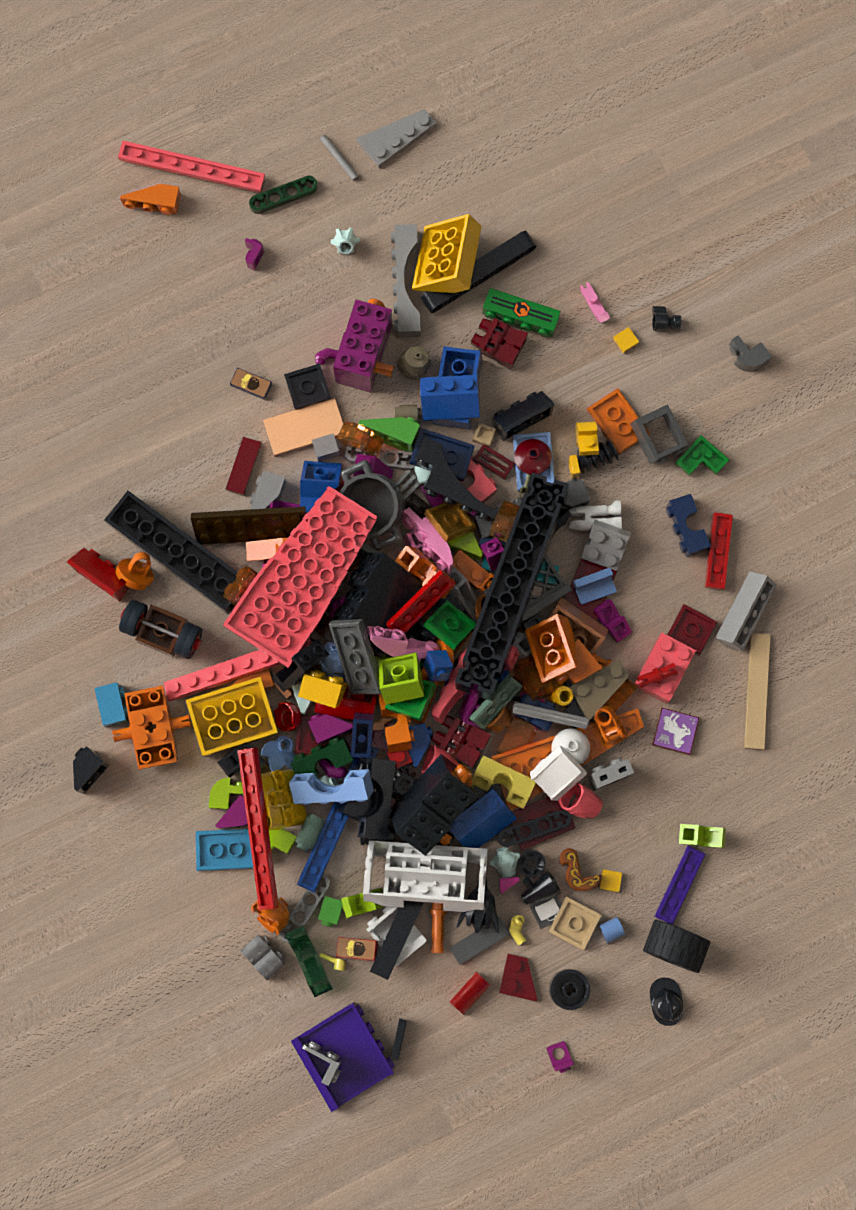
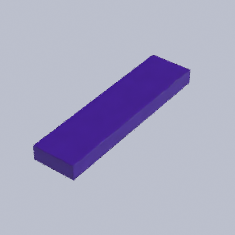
[654,846,706,925]

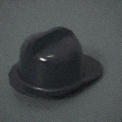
[650,977,684,1026]

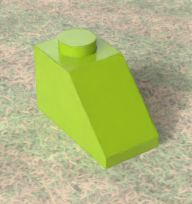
[447,532,483,561]

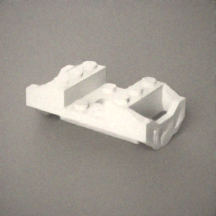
[363,840,488,912]

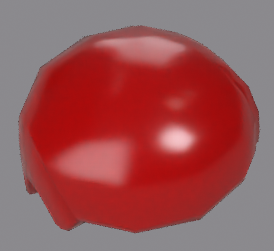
[274,702,302,732]

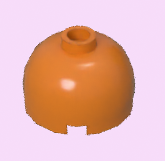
[251,897,290,935]

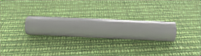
[320,135,359,181]

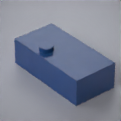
[432,346,483,429]

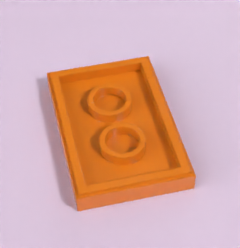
[587,388,650,455]

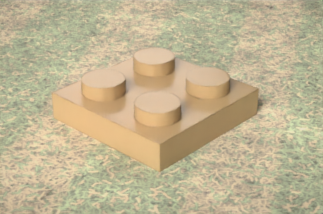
[548,896,601,951]

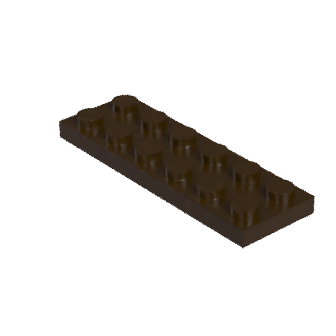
[190,506,307,544]

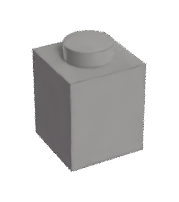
[312,433,342,462]

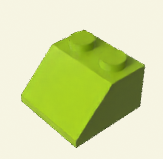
[378,652,424,704]

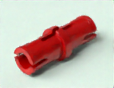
[637,663,678,688]

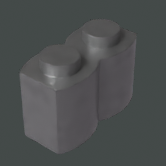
[241,935,285,981]

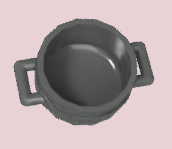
[340,460,405,551]

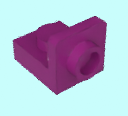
[245,238,264,271]
[480,538,504,572]

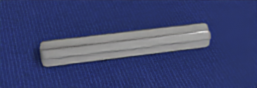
[513,702,589,729]

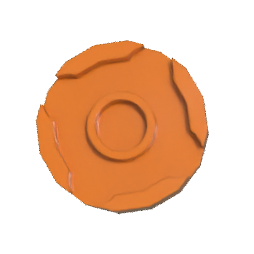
[115,552,154,590]

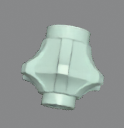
[331,227,360,255]
[489,847,520,878]

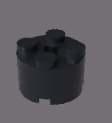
[549,969,590,1010]

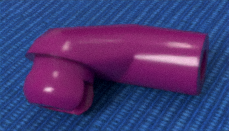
[315,348,338,365]
[319,758,347,778]

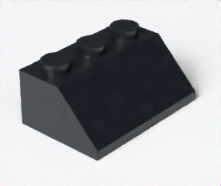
[492,391,554,441]

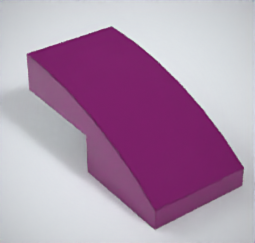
[593,599,632,643]

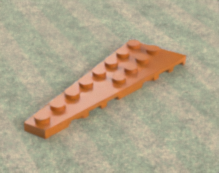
[491,708,644,811]

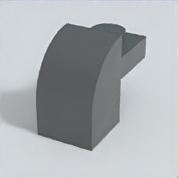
[729,335,772,372]

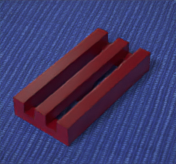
[473,444,515,480]

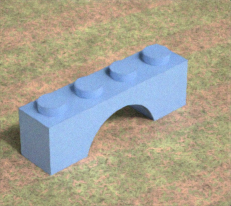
[289,769,374,805]

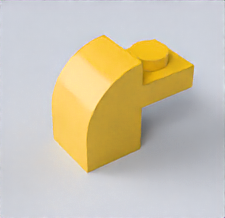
[575,421,599,456]

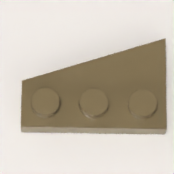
[569,659,629,720]

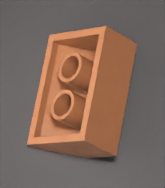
[545,597,609,655]

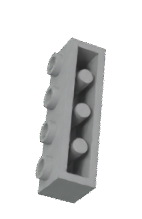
[715,572,777,652]

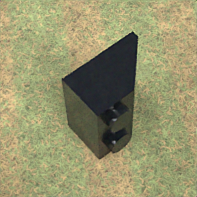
[73,746,110,794]

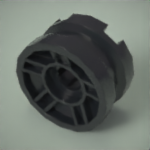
[517,850,546,878]

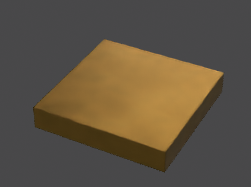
[424,503,477,542]

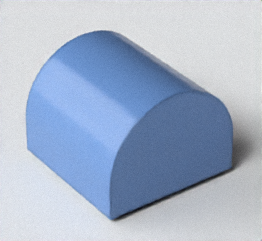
[598,917,625,944]

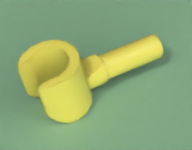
[319,952,346,971]

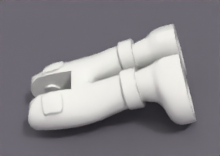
[569,500,622,531]

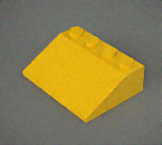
[412,214,482,293]
[186,677,279,757]

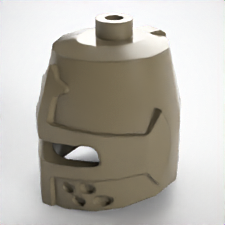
[397,345,431,379]

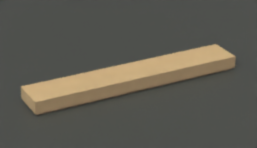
[744,633,770,750]

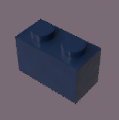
[351,712,374,758]

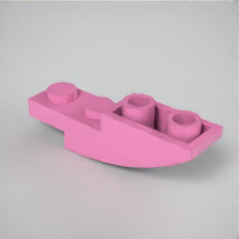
[402,507,453,575]
[367,626,440,663]

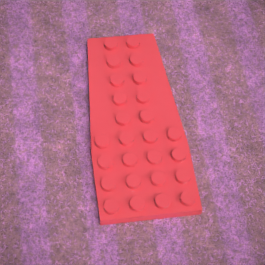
[223,486,377,668]

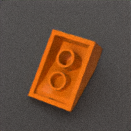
[525,614,577,683]

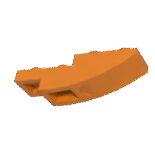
[452,549,494,594]

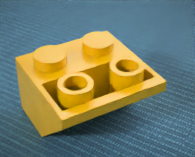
[298,670,348,708]

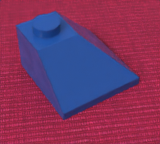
[300,461,342,500]

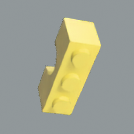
[472,756,536,809]

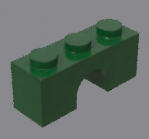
[290,736,354,777]

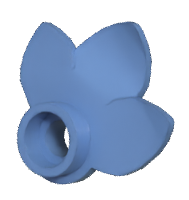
[261,736,295,772]

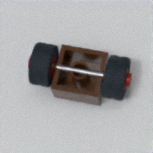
[119,599,203,659]

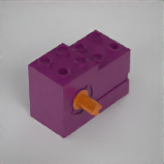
[333,298,394,393]

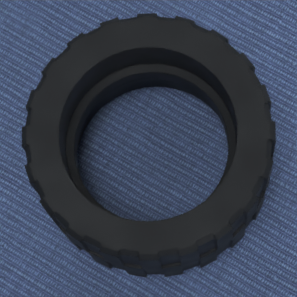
[643,919,711,973]

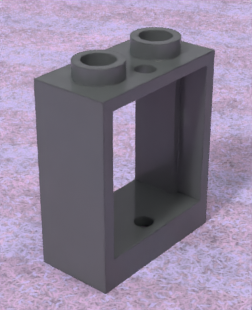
[630,404,688,464]

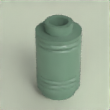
[295,814,324,852]

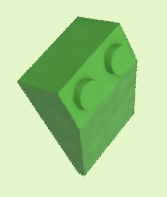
[358,417,420,452]

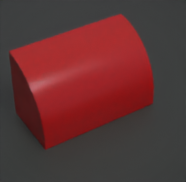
[449,972,491,1015]

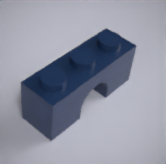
[666,494,711,557]

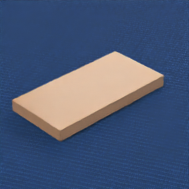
[263,398,346,457]

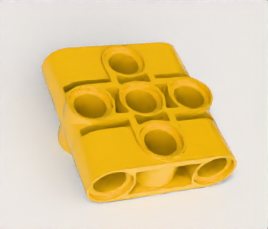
[261,770,307,830]

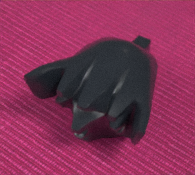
[456,877,500,933]

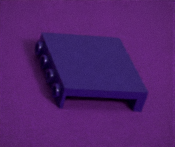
[291,1002,395,1112]

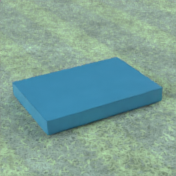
[195,829,253,871]

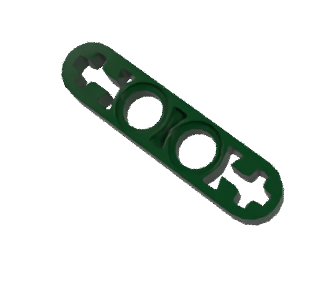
[249,176,318,214]

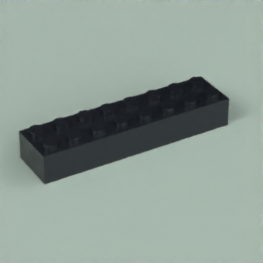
[104,490,250,615]

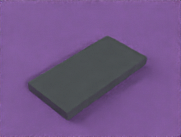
[329,619,381,694]

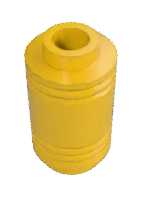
[547,684,573,706]

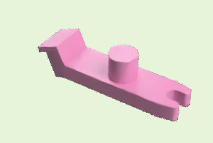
[580,282,610,323]

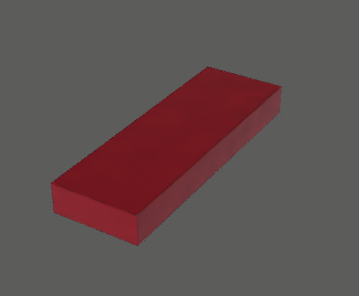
[225,437,262,496]

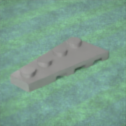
[356,109,436,168]

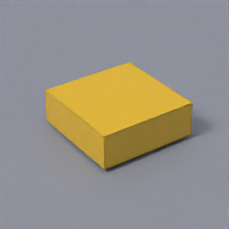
[613,327,639,353]
[568,455,580,478]
[599,869,622,893]

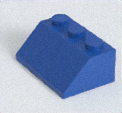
[420,375,480,421]
[450,787,517,848]

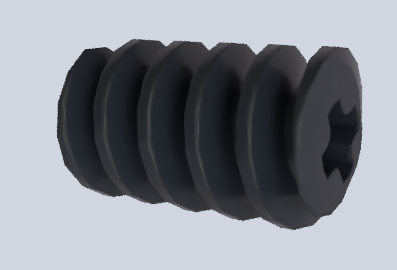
[577,439,619,474]

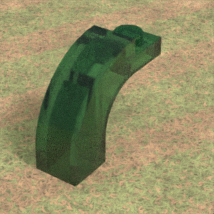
[285,925,333,997]

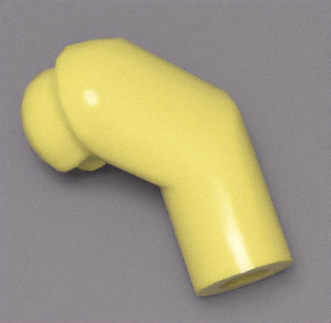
[509,915,526,946]

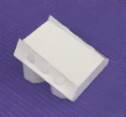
[530,746,587,801]

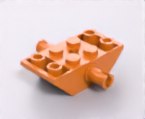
[112,685,192,770]

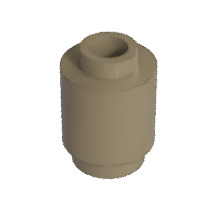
[395,404,422,421]

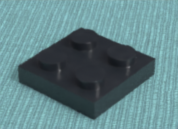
[284,363,331,410]

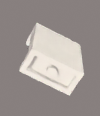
[366,906,427,967]

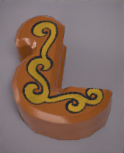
[559,848,602,891]

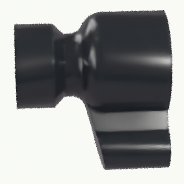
[652,306,681,331]

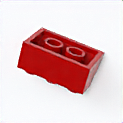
[67,548,130,602]
[314,673,378,720]

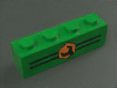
[482,288,561,337]

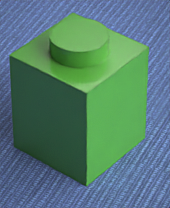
[318,896,343,927]

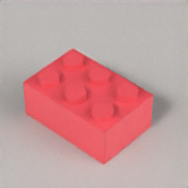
[633,633,696,704]

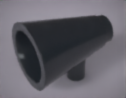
[521,871,561,905]

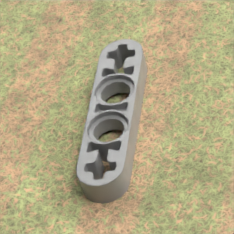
[345,444,415,471]
[280,875,330,943]

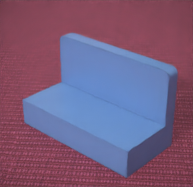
[573,568,616,605]

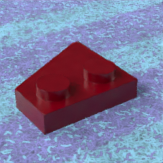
[499,954,537,1002]

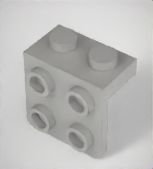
[302,1041,342,1086]

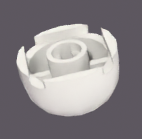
[551,728,590,765]

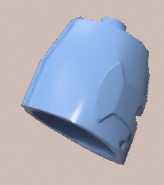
[321,641,346,682]

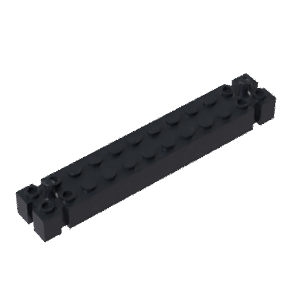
[455,472,569,701]

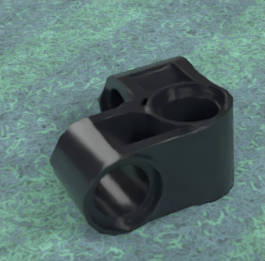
[217,744,270,777]

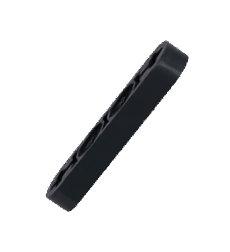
[498,810,571,847]

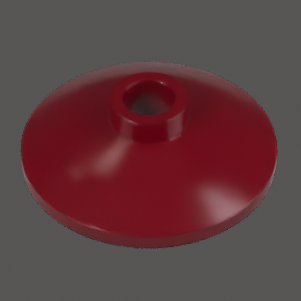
[514,439,552,475]

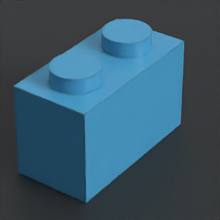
[94,682,129,728]

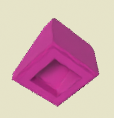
[499,877,519,894]

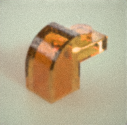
[337,422,384,457]

